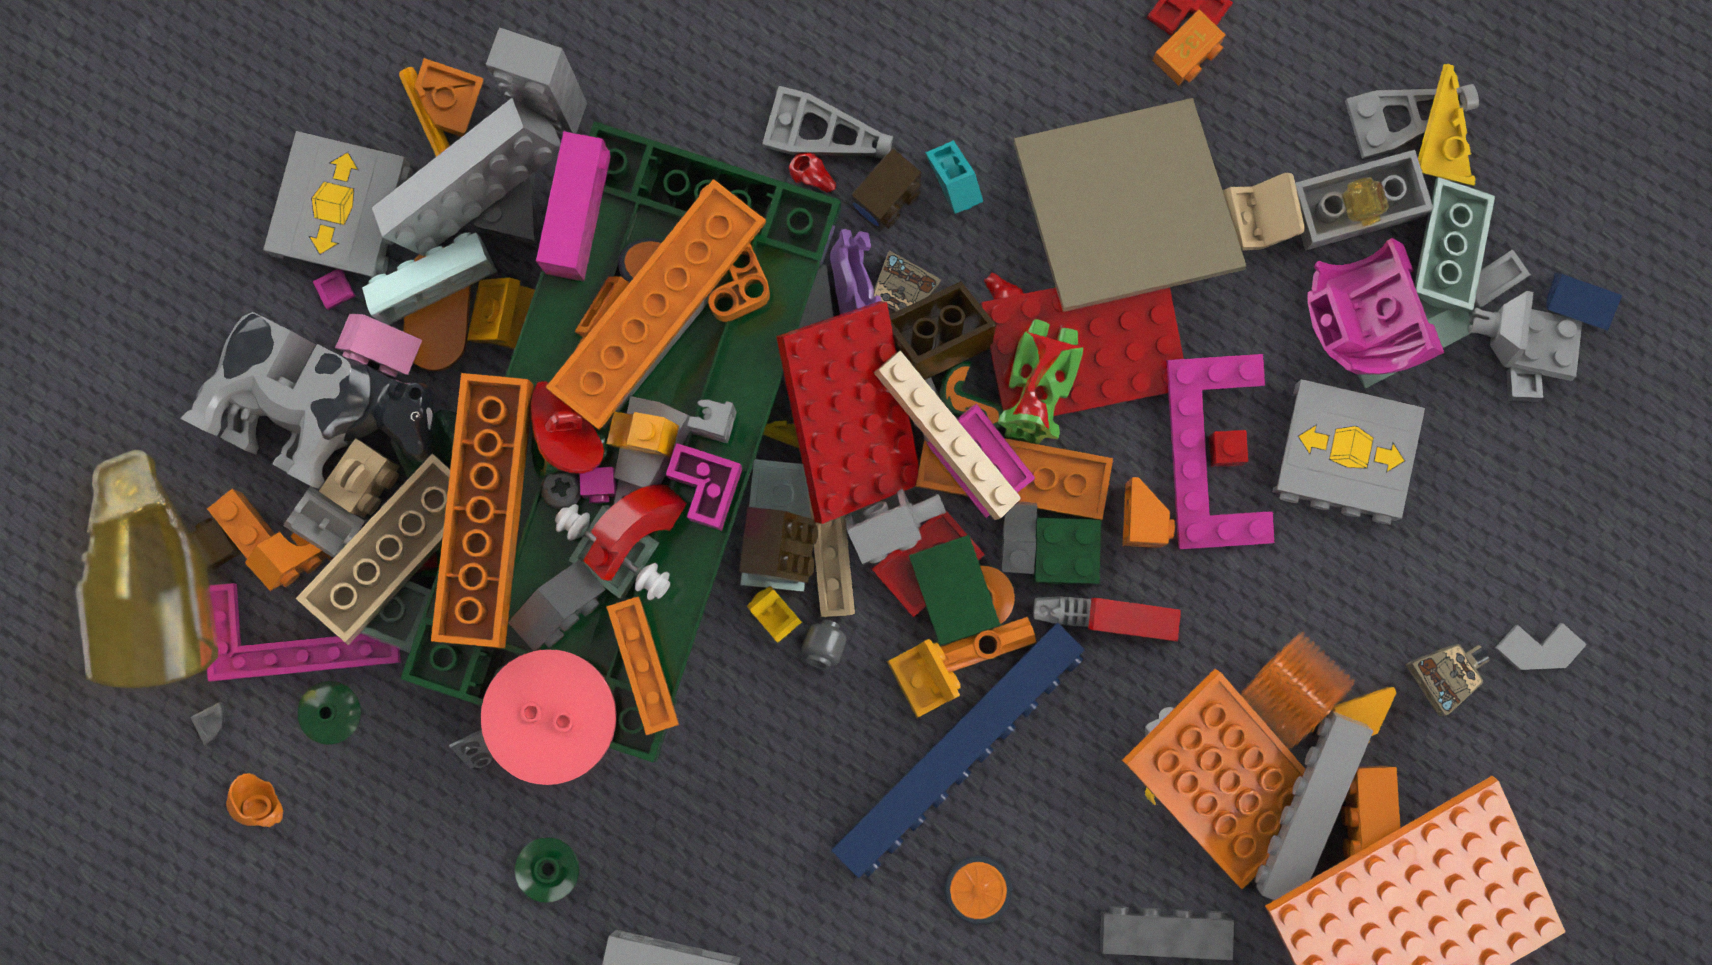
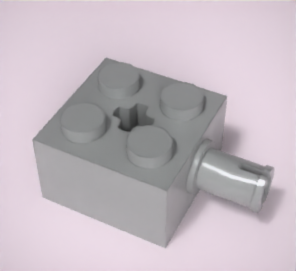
[845,489,946,564]

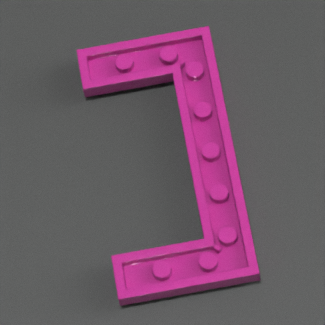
[1167,354,1274,549]
[202,583,401,681]

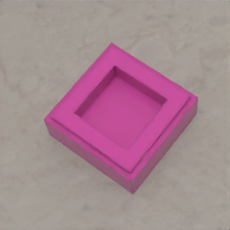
[313,269,356,310]

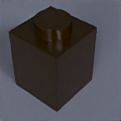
[188,518,242,569]

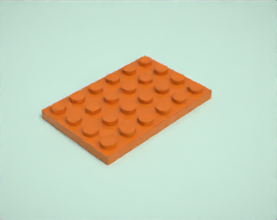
[1122,669,1306,889]

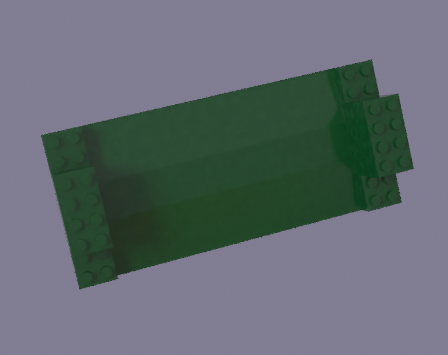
[401,121,841,763]

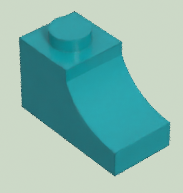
[926,140,983,214]

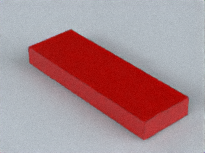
[1088,598,1181,641]

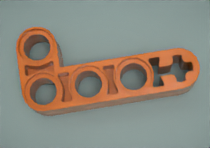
[699,185,770,322]

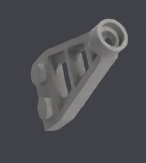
[1345,84,1479,159]
[762,86,893,159]

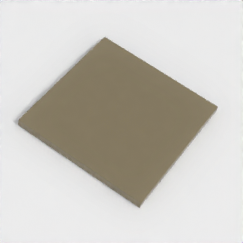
[1013,98,1246,312]

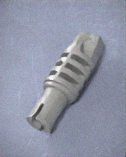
[1033,596,1091,627]

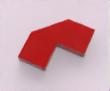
[1147,0,1233,36]

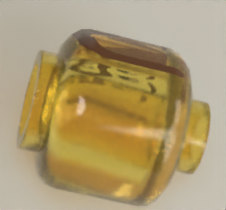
[1342,177,1389,226]

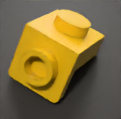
[747,586,802,643]

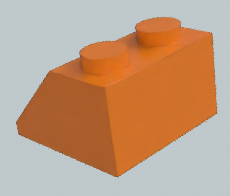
[1122,477,1175,548]

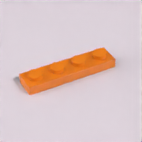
[607,596,680,735]

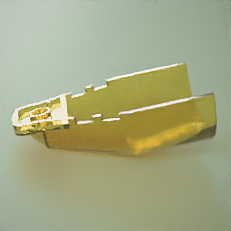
[76,450,219,688]

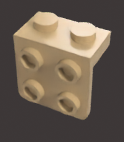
[1222,173,1304,251]

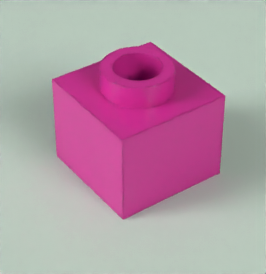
[580,467,617,504]

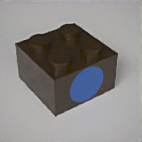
[851,148,922,232]

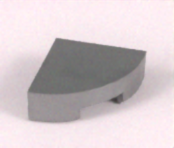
[191,702,224,745]

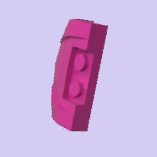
[1307,238,1444,375]

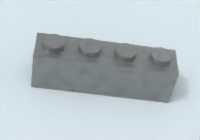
[1100,906,1234,960]

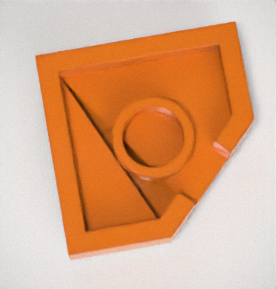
[414,58,484,137]

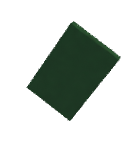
[909,535,1000,646]

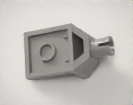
[1468,291,1582,381]

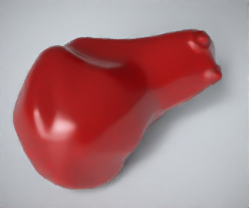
[789,153,836,192]
[984,273,1024,300]

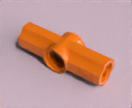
[940,617,1037,672]

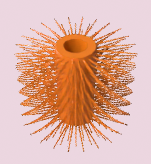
[1241,632,1355,748]

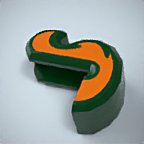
[939,361,1003,430]

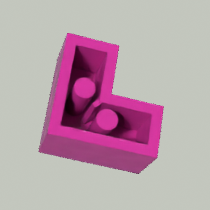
[666,443,742,531]

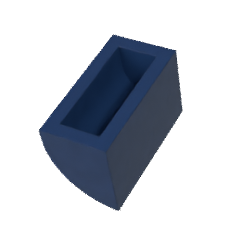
[1546,273,1622,331]

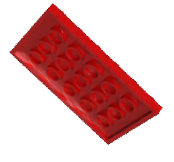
[980,287,1184,416]
[776,301,919,524]

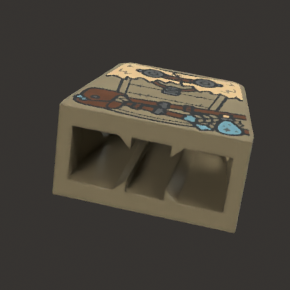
[874,251,941,315]
[1405,644,1489,716]

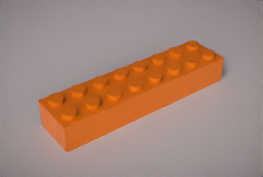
[431,373,534,649]

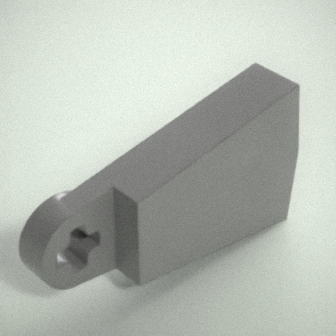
[614,396,691,504]

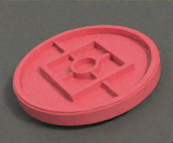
[481,650,616,785]

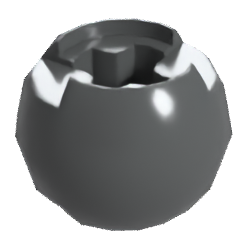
[540,470,581,510]

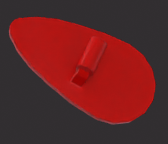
[530,381,604,474]

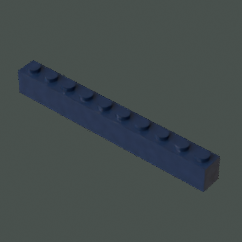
[831,623,1085,878]

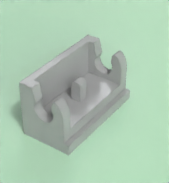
[687,400,737,444]
[283,486,365,558]

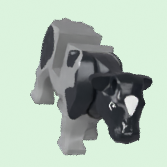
[180,312,435,489]

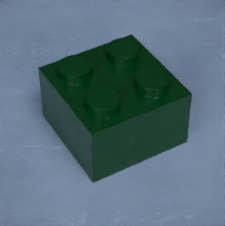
[1033,518,1101,586]

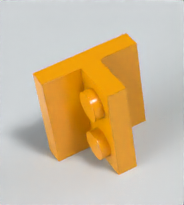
[467,277,535,350]

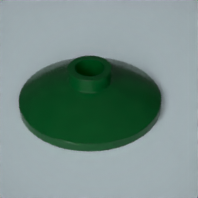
[298,681,361,745]
[515,837,579,903]

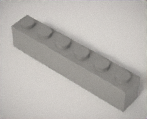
[1255,711,1373,900]

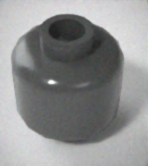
[801,620,847,669]

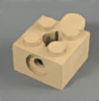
[319,438,400,518]

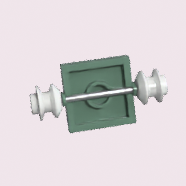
[555,504,670,600]

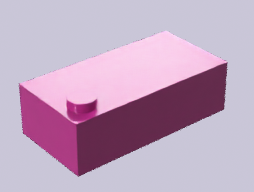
[536,131,611,281]

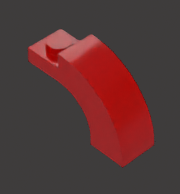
[583,484,687,581]

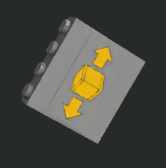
[263,131,413,278]
[1272,379,1425,525]

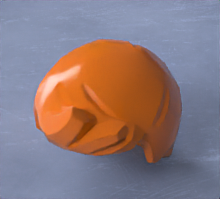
[226,773,283,827]

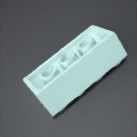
[362,232,498,325]

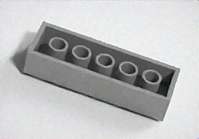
[486,27,587,138]
[372,98,561,256]

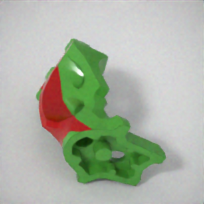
[998,319,1083,444]

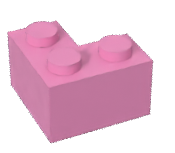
[335,314,422,378]

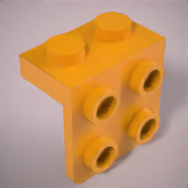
[887,639,961,718]

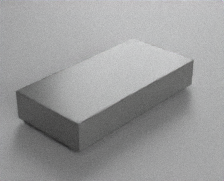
[1474,249,1531,309]

